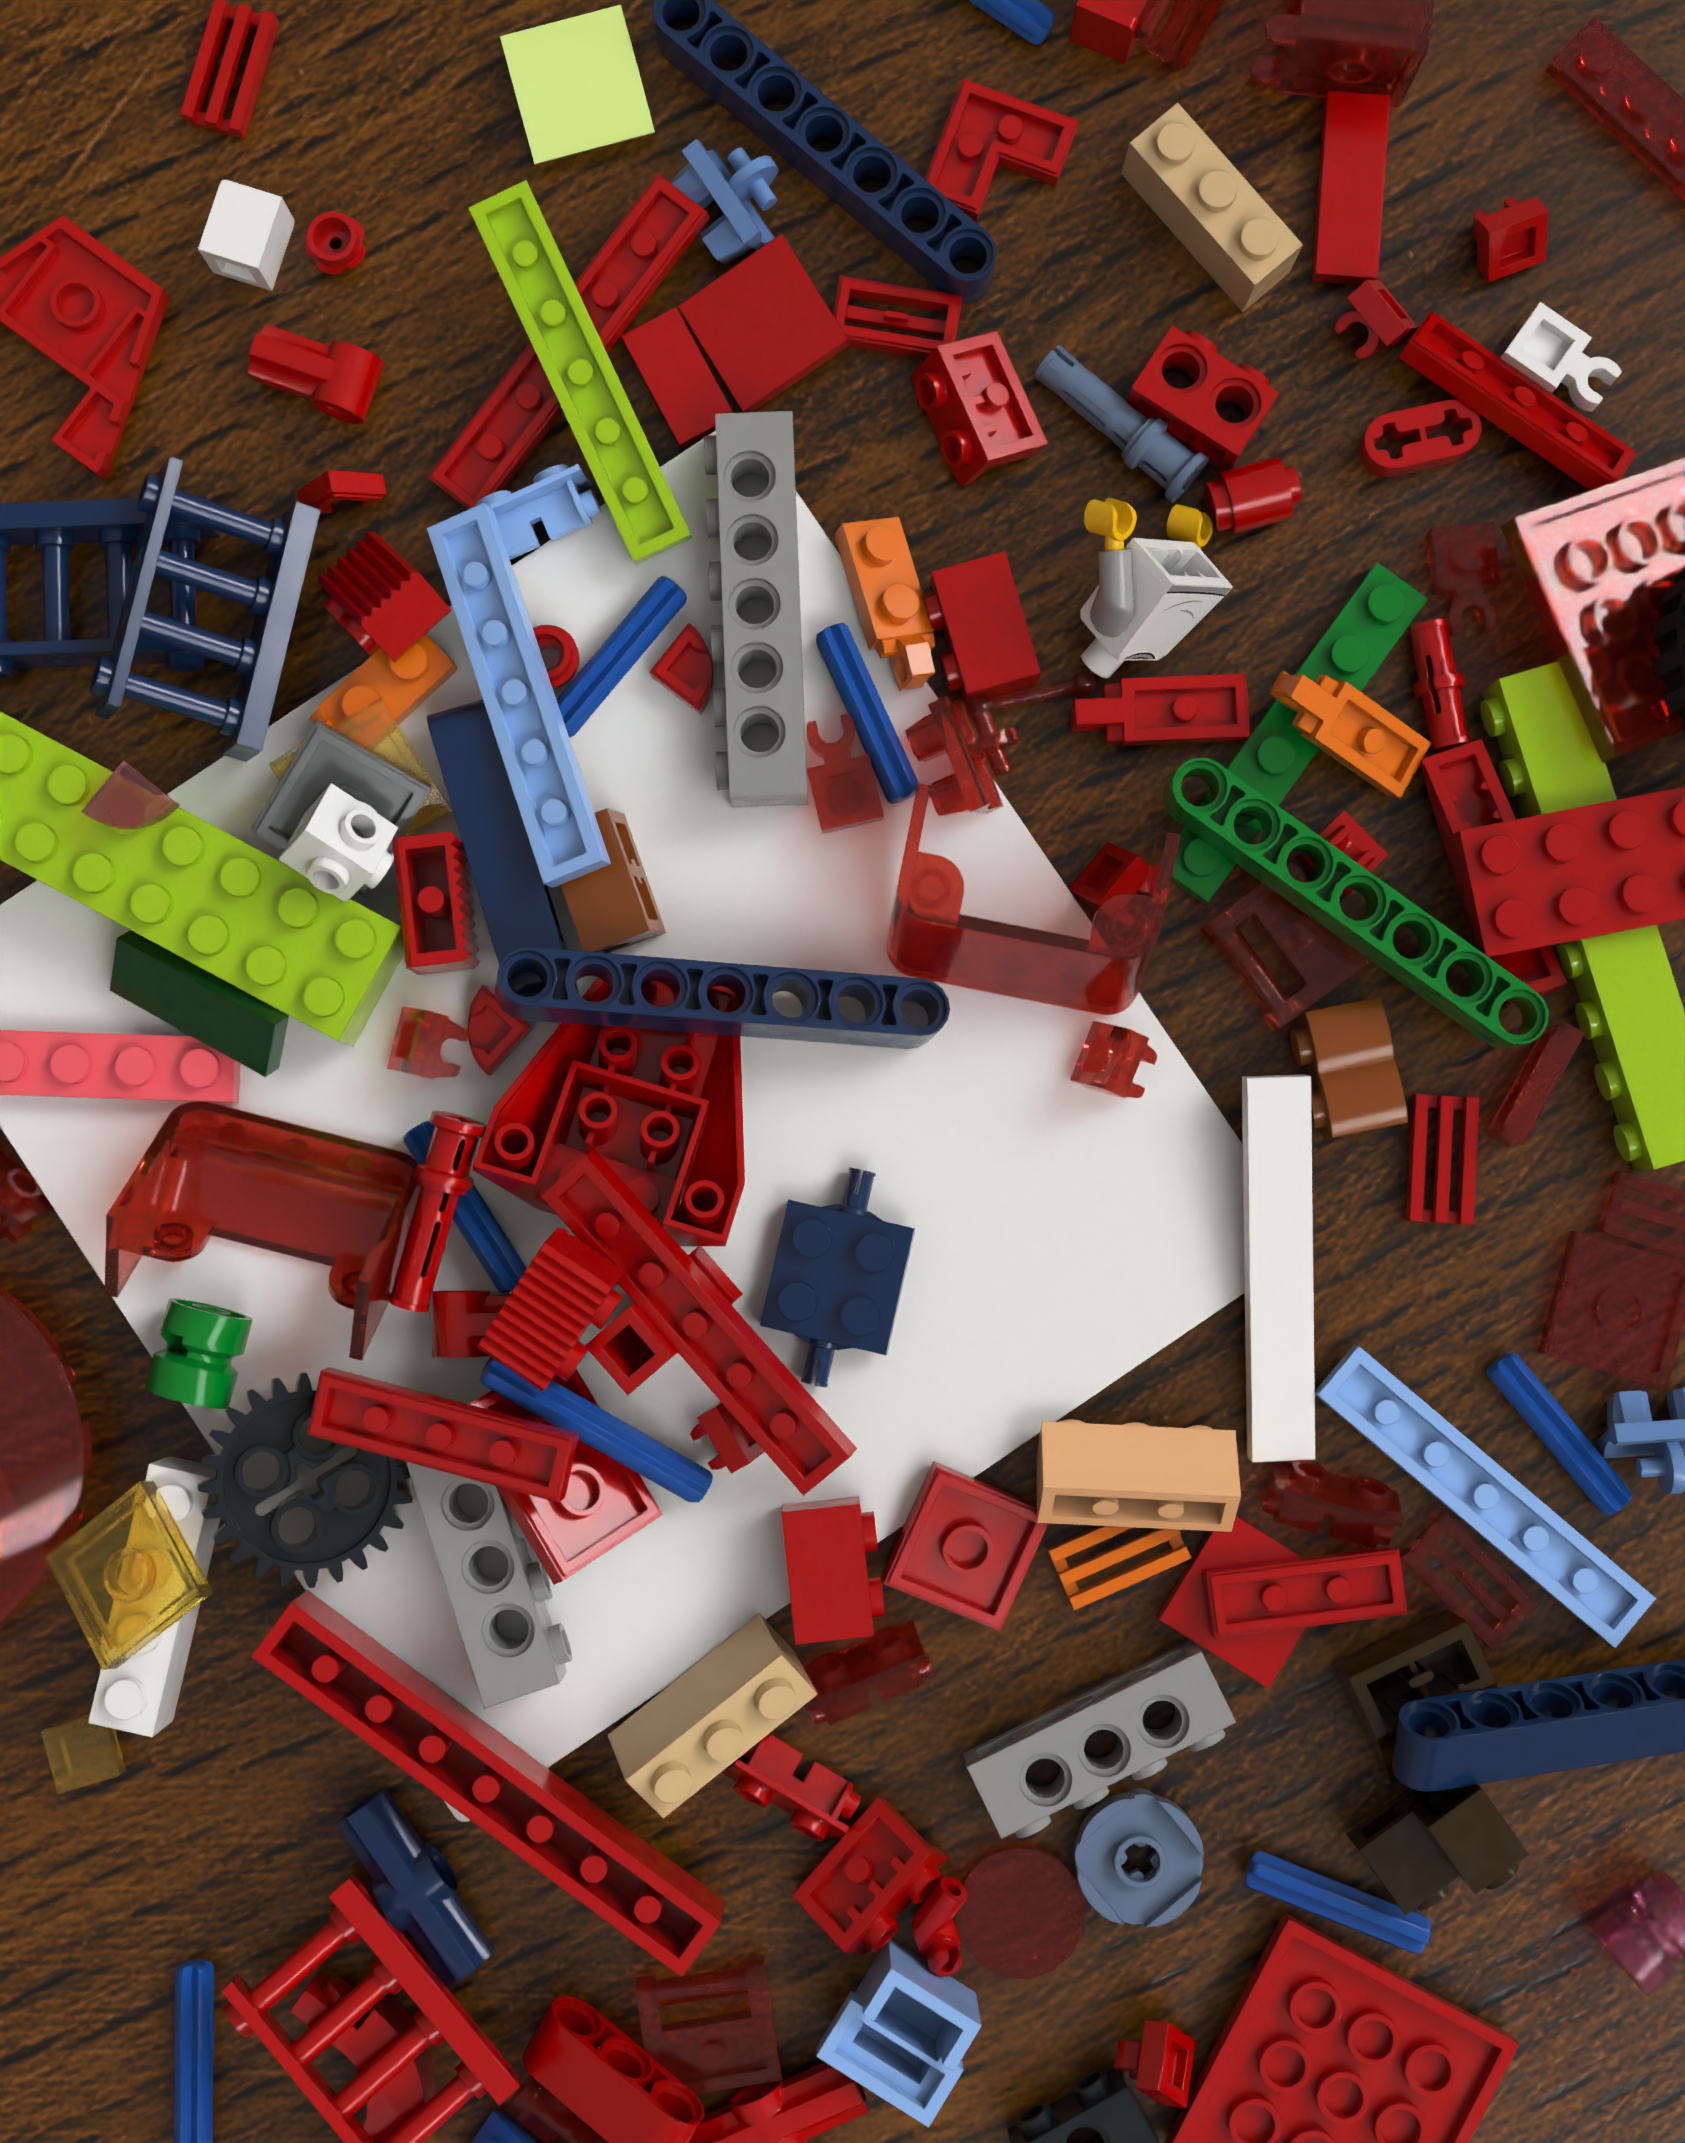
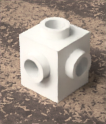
[279,783,398,903]

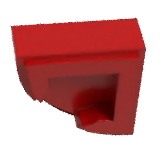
[297,470,387,514]
[649,623,714,715]
[468,985,533,1076]

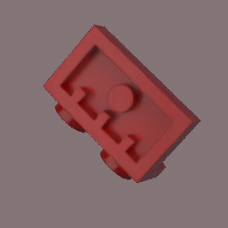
[911,331,1048,486]
[792,1797,949,1955]

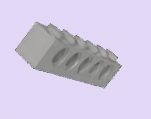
[704,411,808,807]

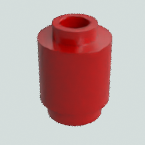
[1203,456,1302,534]

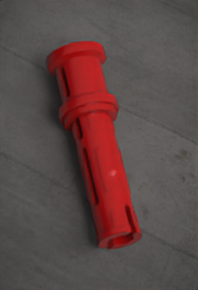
[387,1110,487,1312]

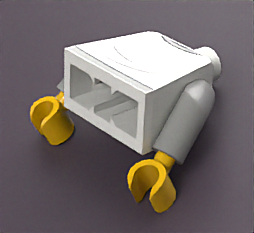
[1080,497,1233,678]

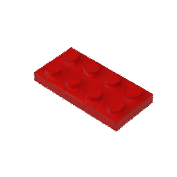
[1453,787,1685,958]

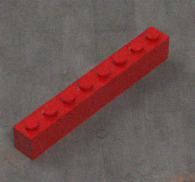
[251,1590,725,1977]

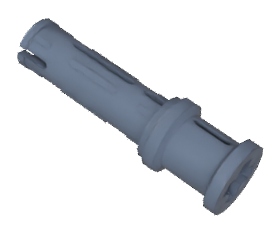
[1034,345,1209,503]

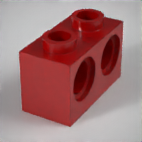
[1126,325,1279,471]

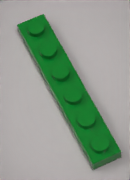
[1154,562,1428,905]

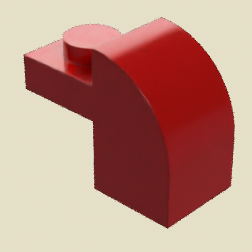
[585,1246,743,1395]

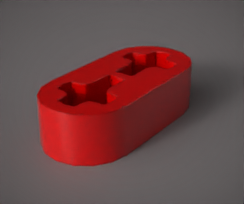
[1358,399,1482,477]

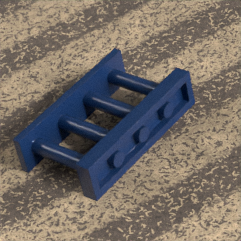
[90,457,321,762]
[0,496,220,679]

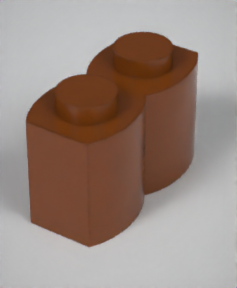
[1290,997,1408,1140]

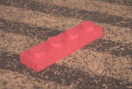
[0,1030,241,1103]

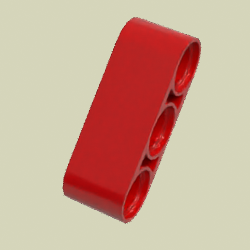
[522,1995,705,2143]

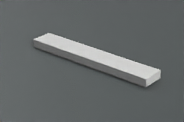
[1242,1074,1315,1462]

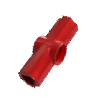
[689,2062,869,2143]

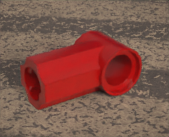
[247,324,385,425]
[432,1290,510,1358]

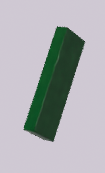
[109,930,289,1077]

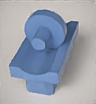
[670,139,779,265]
[1597,1387,1685,1494]

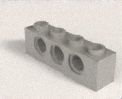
[406,1462,572,1709]
[963,1640,1236,1839]

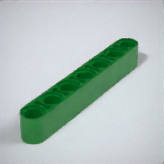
[1163,757,1549,1048]

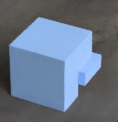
[816,1939,982,2128]

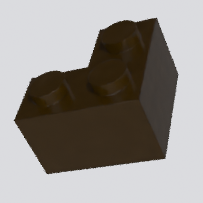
[1346,1785,1530,1915]

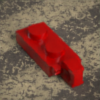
[1070,674,1250,746]

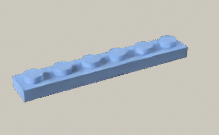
[427,503,611,888]
[1315,1345,1656,1648]

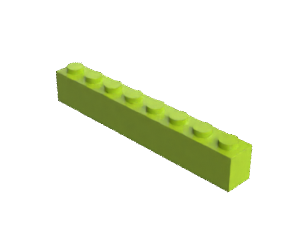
[1480,657,1685,1171]

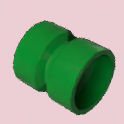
[144,1298,253,1409]

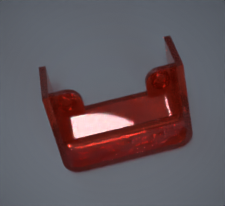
[886,780,1181,1015]
[105,1101,420,1361]

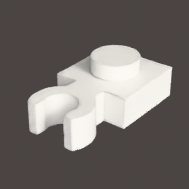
[1500,302,1622,412]

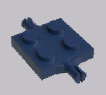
[760,1167,916,1387]

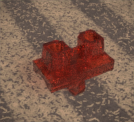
[905,696,1020,816]

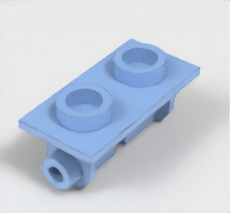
[476,464,602,560]

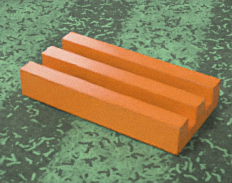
[1047,1526,1192,1611]

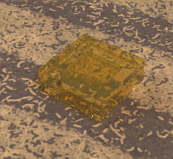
[41,1714,126,1794]

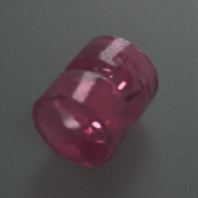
[1589,1868,1685,1997]

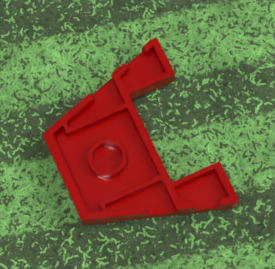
[0,215,170,481]

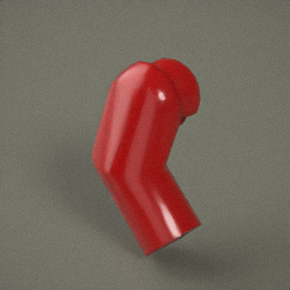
[912,1876,968,1977]

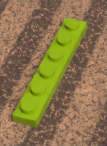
[469,180,692,565]

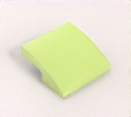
[500,5,655,165]

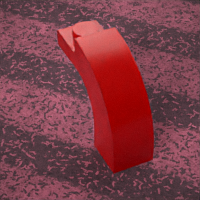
[289,1971,436,2143]

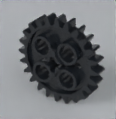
[197,1373,413,1588]

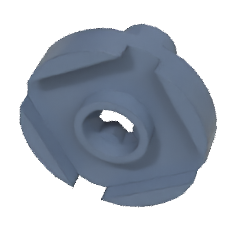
[1072,1788,1204,1927]

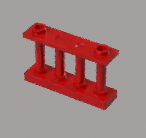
[221,1872,520,2143]

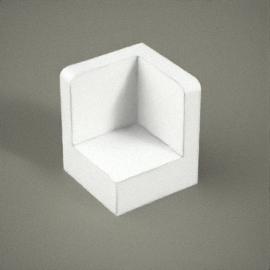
[198,180,295,291]

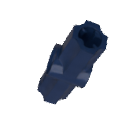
[337,1787,495,1987]

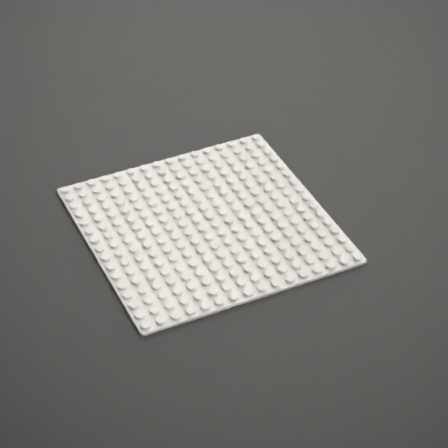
[0,430,1245,1822]

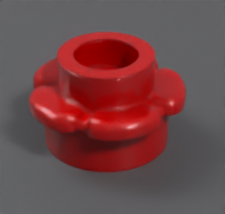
[304,211,366,275]

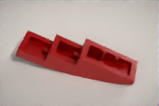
[1420,739,1567,1009]

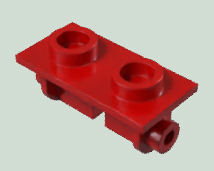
[724,1733,862,1842]

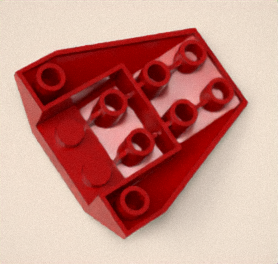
[473,978,745,1246]

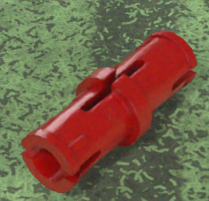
[1407,619,1472,752]

